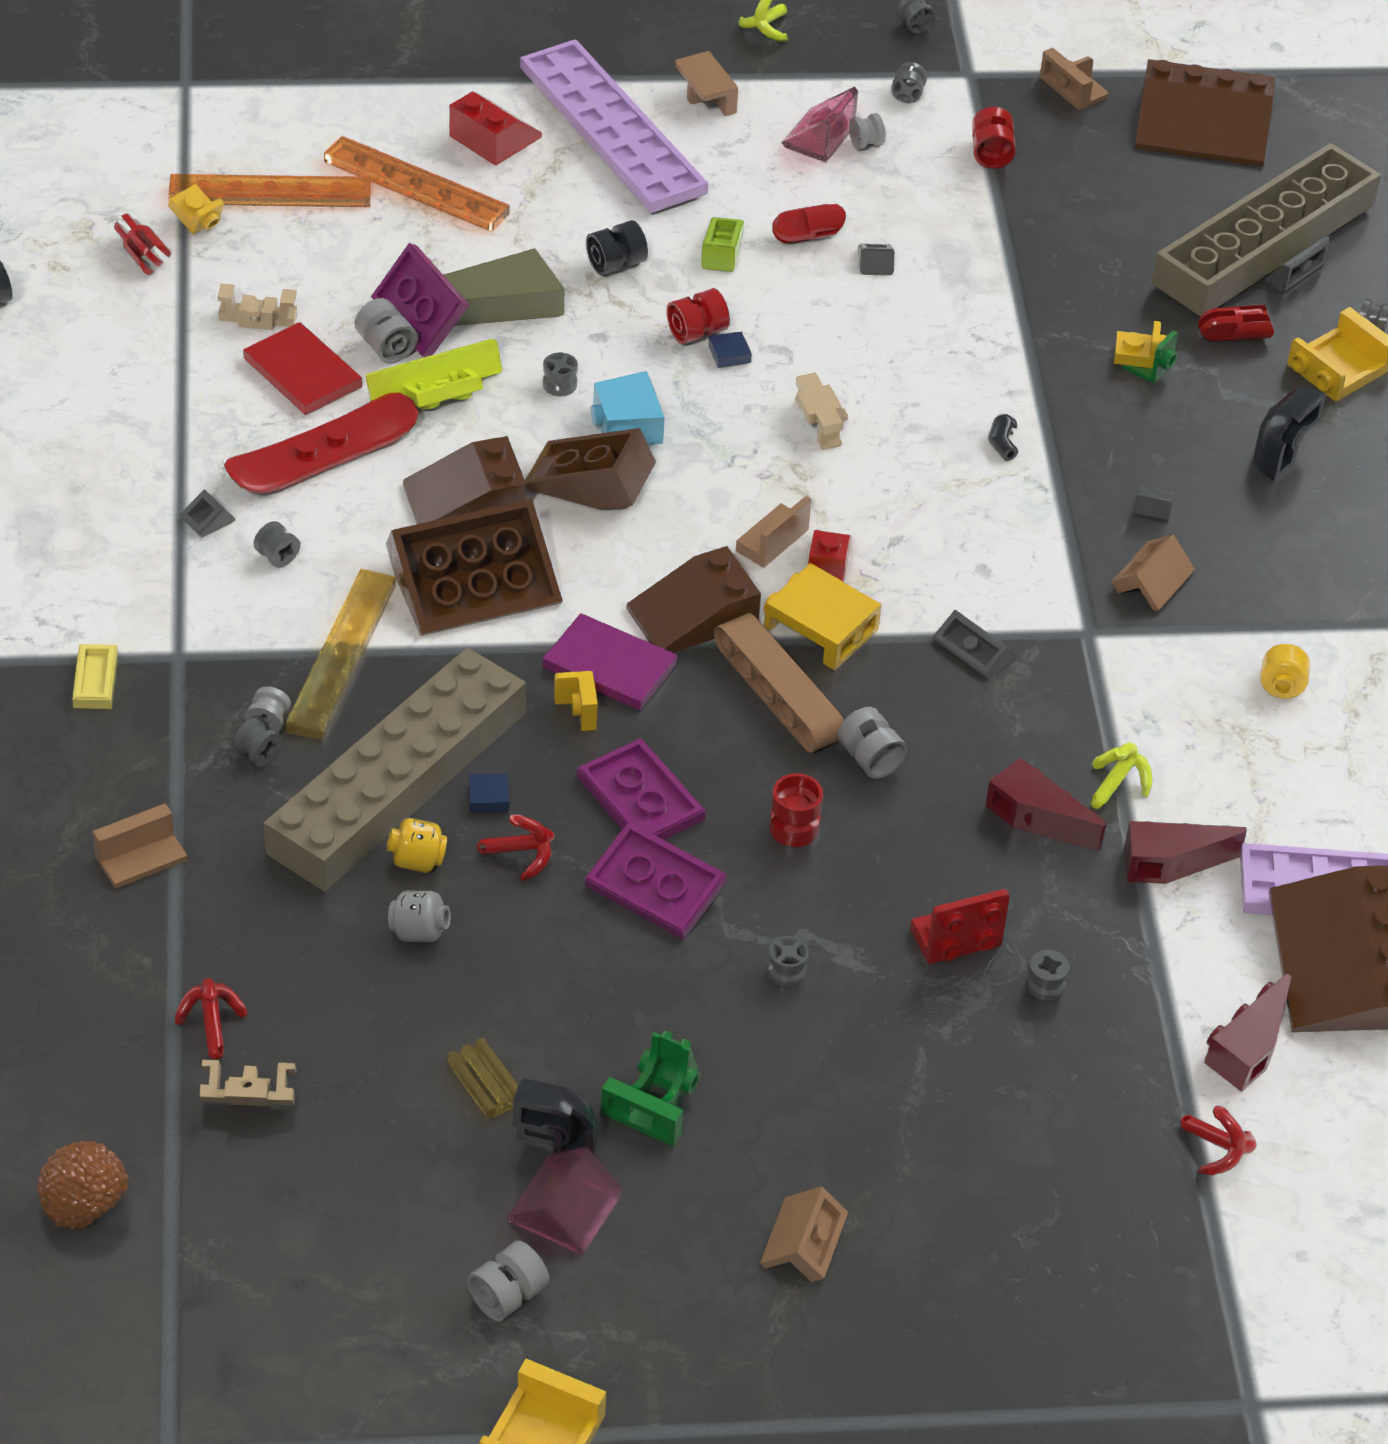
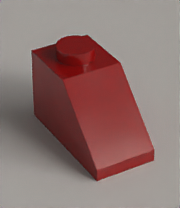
[808,530,852,582]

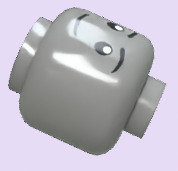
[388,890,451,943]

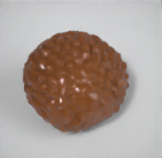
[37,1141,129,1230]

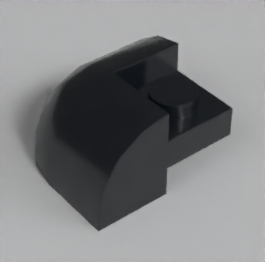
[1254,387,1326,481]
[513,1078,598,1169]

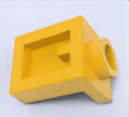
[168,184,225,235]
[1114,321,1166,368]
[554,671,598,731]

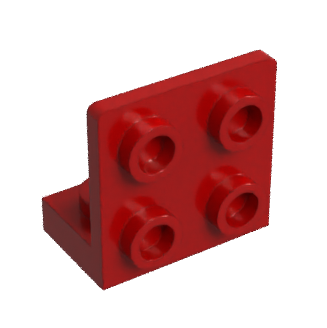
[910,889,1010,964]

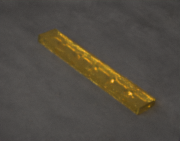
[286,568,396,741]

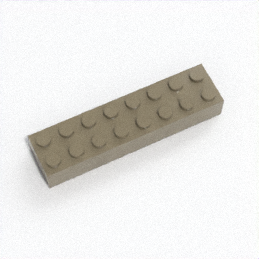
[1151,143,1381,316]
[264,647,526,892]

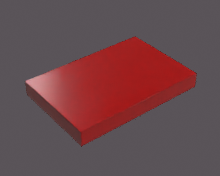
[243,322,362,415]

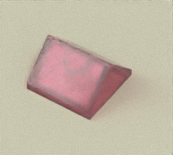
[781,86,858,163]
[507,1147,623,1255]

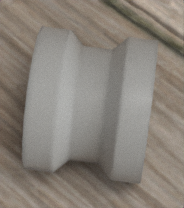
[849,113,886,150]
[245,686,291,733]

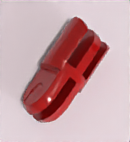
[772,204,846,244]
[114,213,171,275]
[1198,305,1274,341]

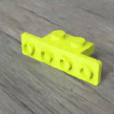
[365,339,502,409]

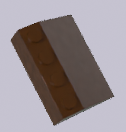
[1135,59,1275,167]
[386,499,563,636]
[1269,865,1388,1032]

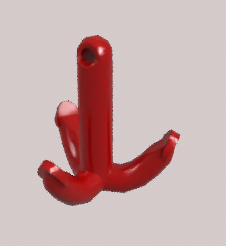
[477,814,555,881]
[175,978,247,1060]
[1180,1105,1257,1176]

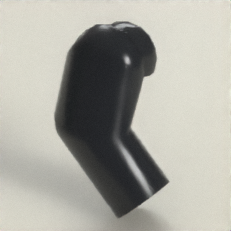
[988,414,1018,461]

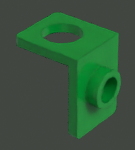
[1122,330,1178,384]

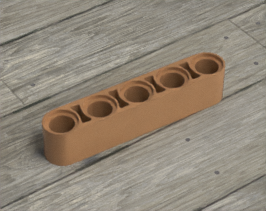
[714,613,844,753]

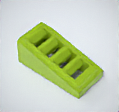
[701,217,744,272]

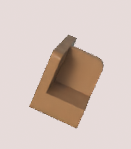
[1039,47,1108,111]
[675,51,738,116]

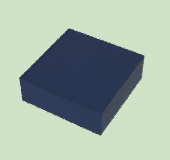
[708,331,752,368]
[469,773,509,812]

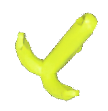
[738,0,788,43]
[1090,742,1152,809]

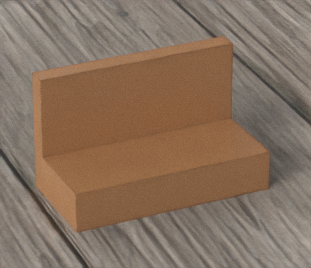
[735,496,812,568]
[1111,534,1195,611]
[93,803,188,889]
[760,1186,848,1282]

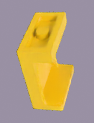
[1287,307,1388,402]
[763,563,882,670]
[478,1359,606,1444]

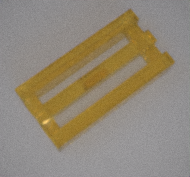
[447,1037,518,1120]

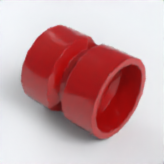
[972,107,1016,169]
[666,288,730,345]
[769,773,823,847]

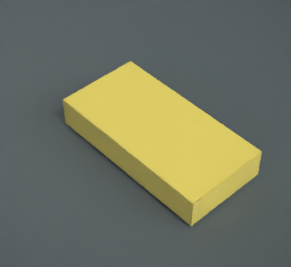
[72,644,118,709]

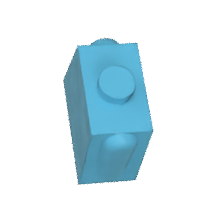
[591,371,665,444]

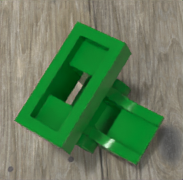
[600,1030,700,1147]

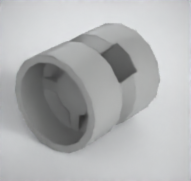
[354,298,418,363]
[837,707,908,779]
[467,1241,550,1322]

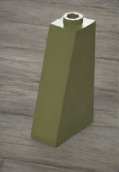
[443,248,565,326]

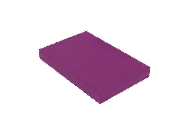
[371,242,469,357]
[543,613,678,711]
[577,738,706,840]
[584,821,728,940]

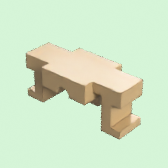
[217,284,297,330]
[795,372,848,450]
[200,1060,296,1106]

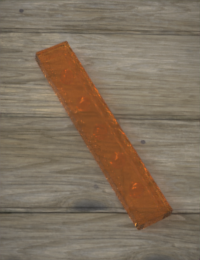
[324,136,510,232]
[168,174,371,207]

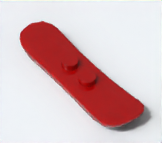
[224,392,419,494]

